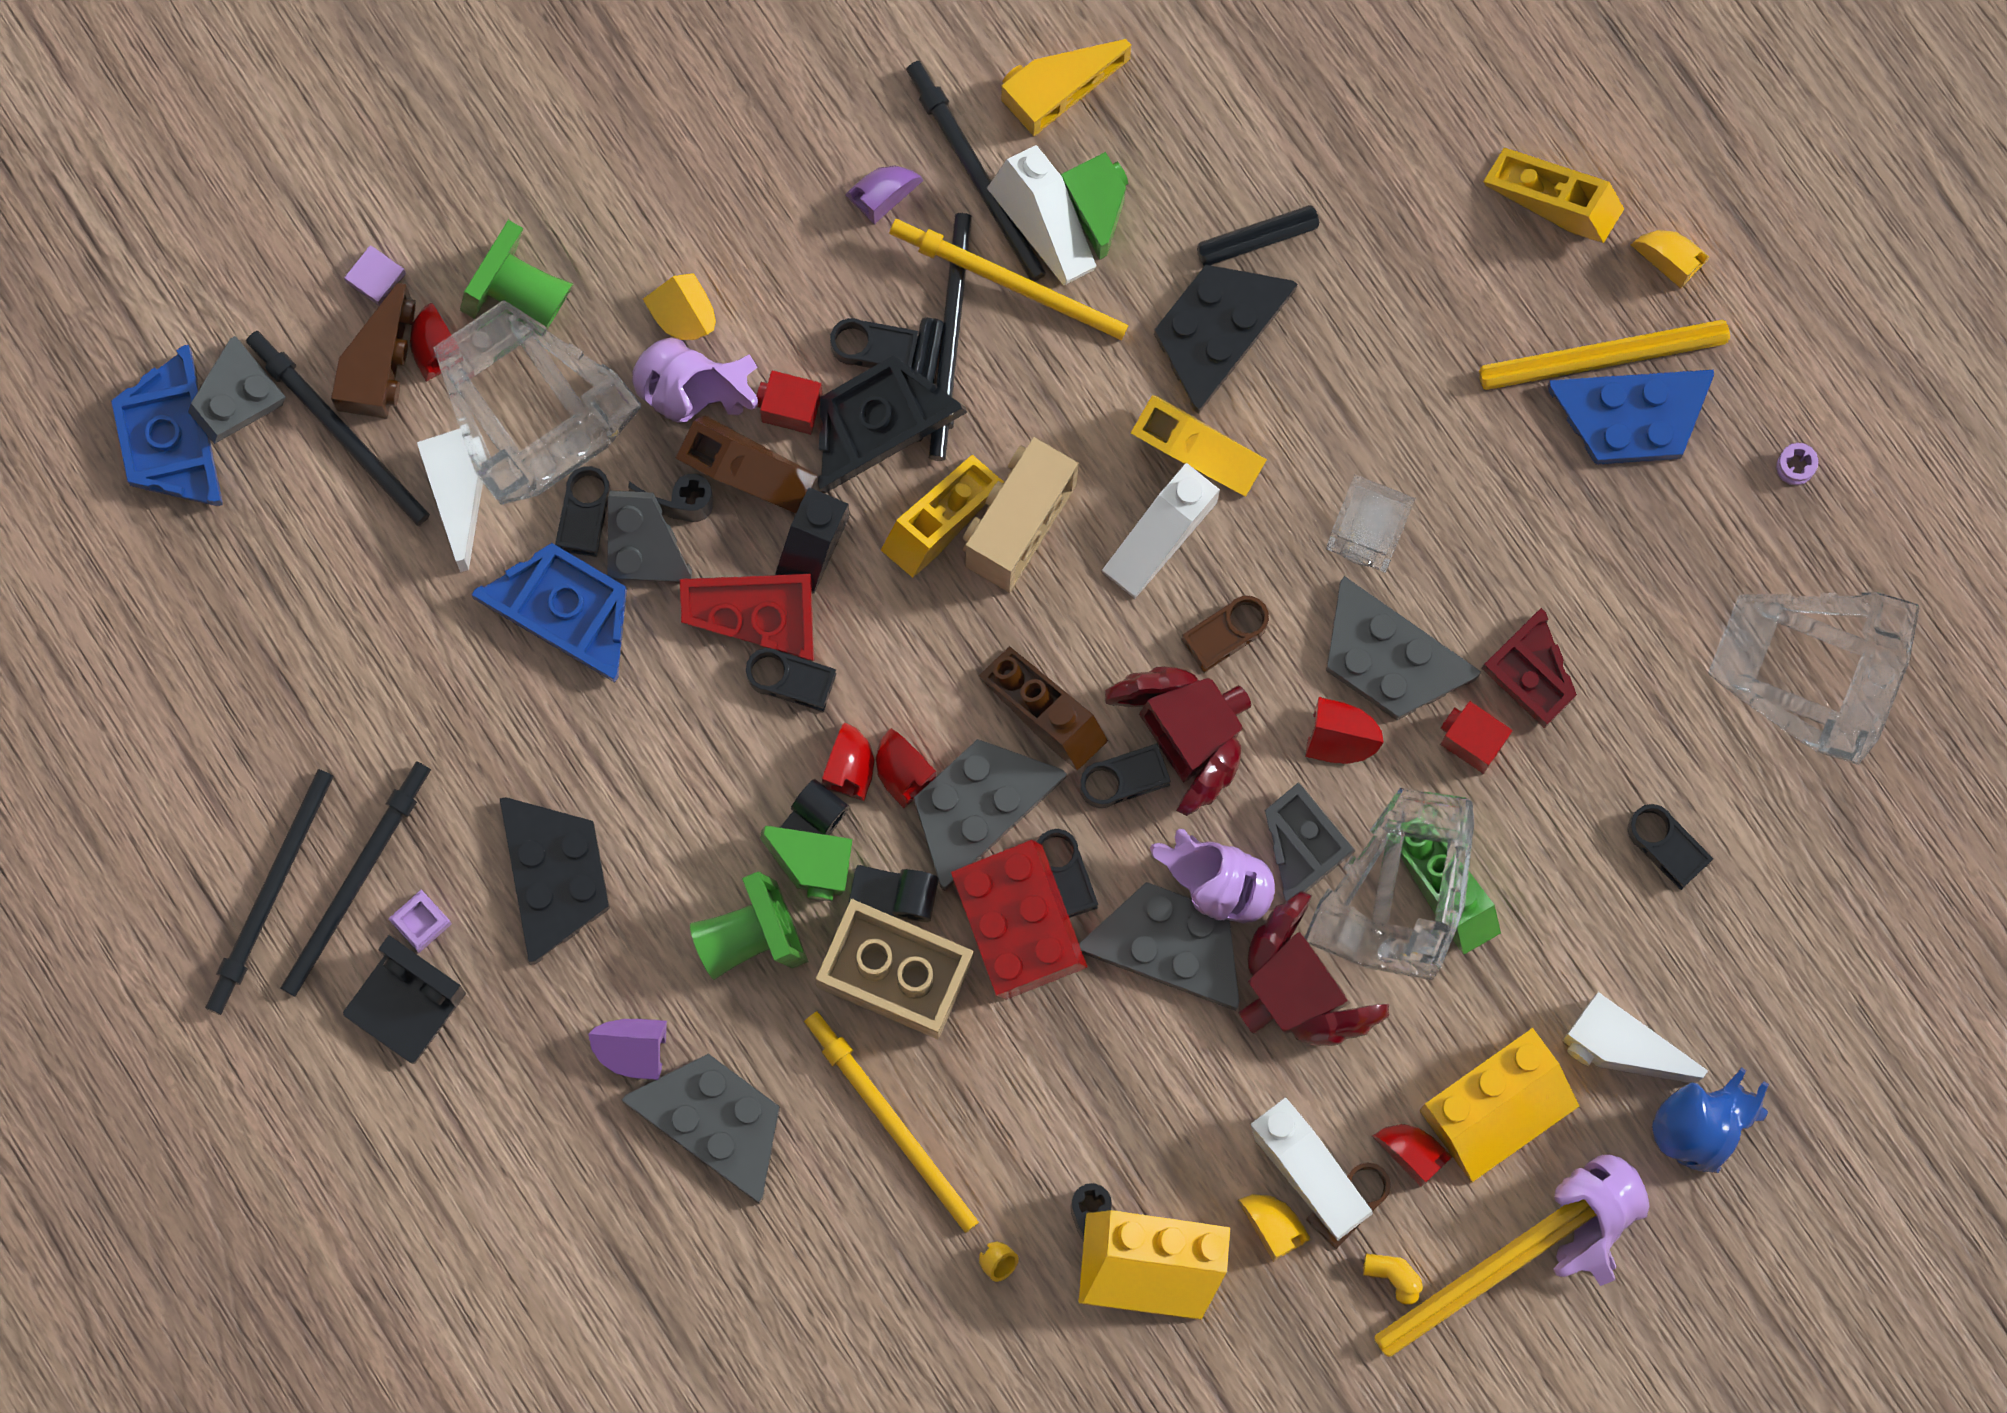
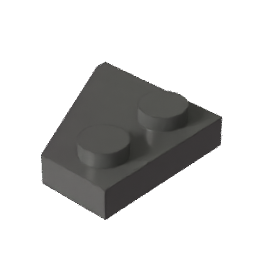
[188,336,286,444]
[607,491,692,581]
[1265,782,1356,901]

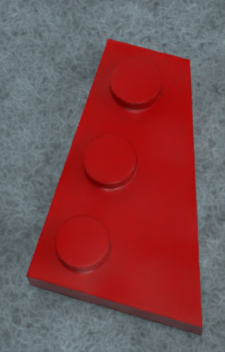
[680,574,815,661]

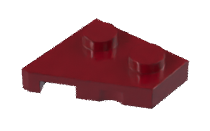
[1482,608,1577,729]

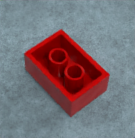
[951,840,1088,1000]

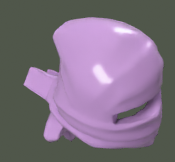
[632,337,758,423]
[1150,829,1275,923]
[1553,1154,1649,1286]

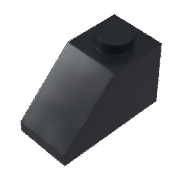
[775,487,849,594]

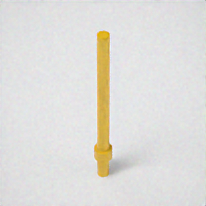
[889,218,1129,341]
[804,1011,979,1234]

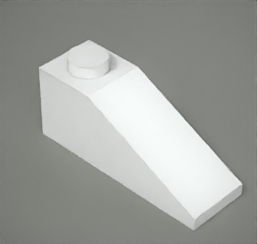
[987,145,1096,285]
[417,427,487,572]
[1102,463,1220,599]
[1562,992,1708,1083]
[1251,1097,1373,1241]

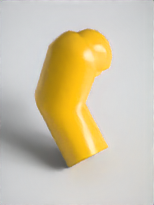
[1363,1253,1423,1305]

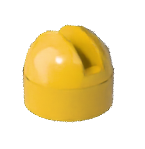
[979,1242,1019,1282]

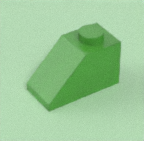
[1061,152,1129,260]
[760,825,853,901]

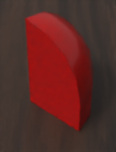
[409,302,464,382]
[1305,697,1384,764]
[822,723,875,801]
[875,728,936,808]
[1372,1124,1452,1187]

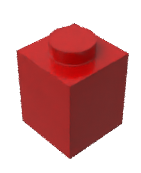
[756,370,823,435]
[1440,701,1513,774]

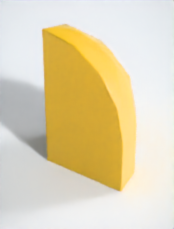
[1630,230,1709,289]
[643,273,716,340]
[1237,1194,1311,1262]

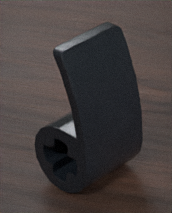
[628,473,714,522]
[780,779,850,835]
[849,865,939,922]
[1070,1183,1112,1242]

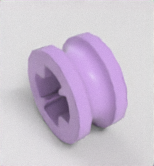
[1776,443,1819,486]

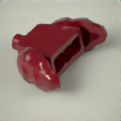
[1105,666,1251,816]
[1238,891,1389,1046]

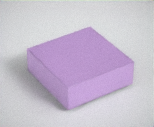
[344,245,406,306]
[388,889,452,953]

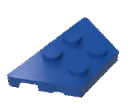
[111,345,223,506]
[1548,370,1714,465]
[471,543,627,683]

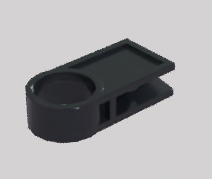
[830,318,918,368]
[555,466,610,557]
[746,648,837,712]
[1080,743,1171,809]
[1628,804,1713,890]
[1037,829,1098,918]

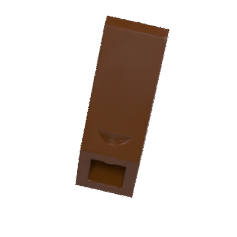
[331,283,416,419]
[675,415,818,513]
[979,646,1108,771]

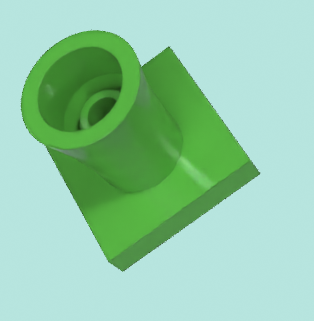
[460,219,573,335]
[690,871,809,980]

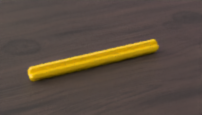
[1479,320,1730,390]
[1374,1199,1596,1357]

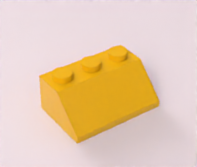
[1419,1028,1579,1183]
[1078,1210,1230,1320]

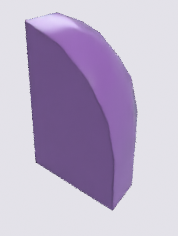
[846,165,923,224]
[588,1019,667,1080]

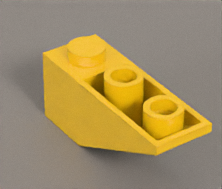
[1131,395,1267,497]

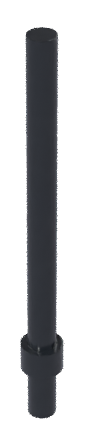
[906,61,1046,282]
[929,213,972,461]
[246,330,430,526]
[280,761,431,997]
[205,769,334,1015]

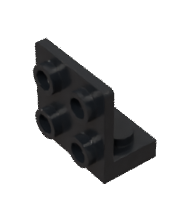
[343,935,466,1064]

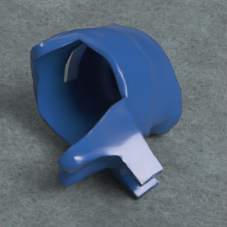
[1652,1067,1769,1174]

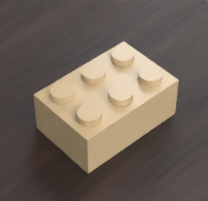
[963,437,1079,593]
[815,899,974,1040]

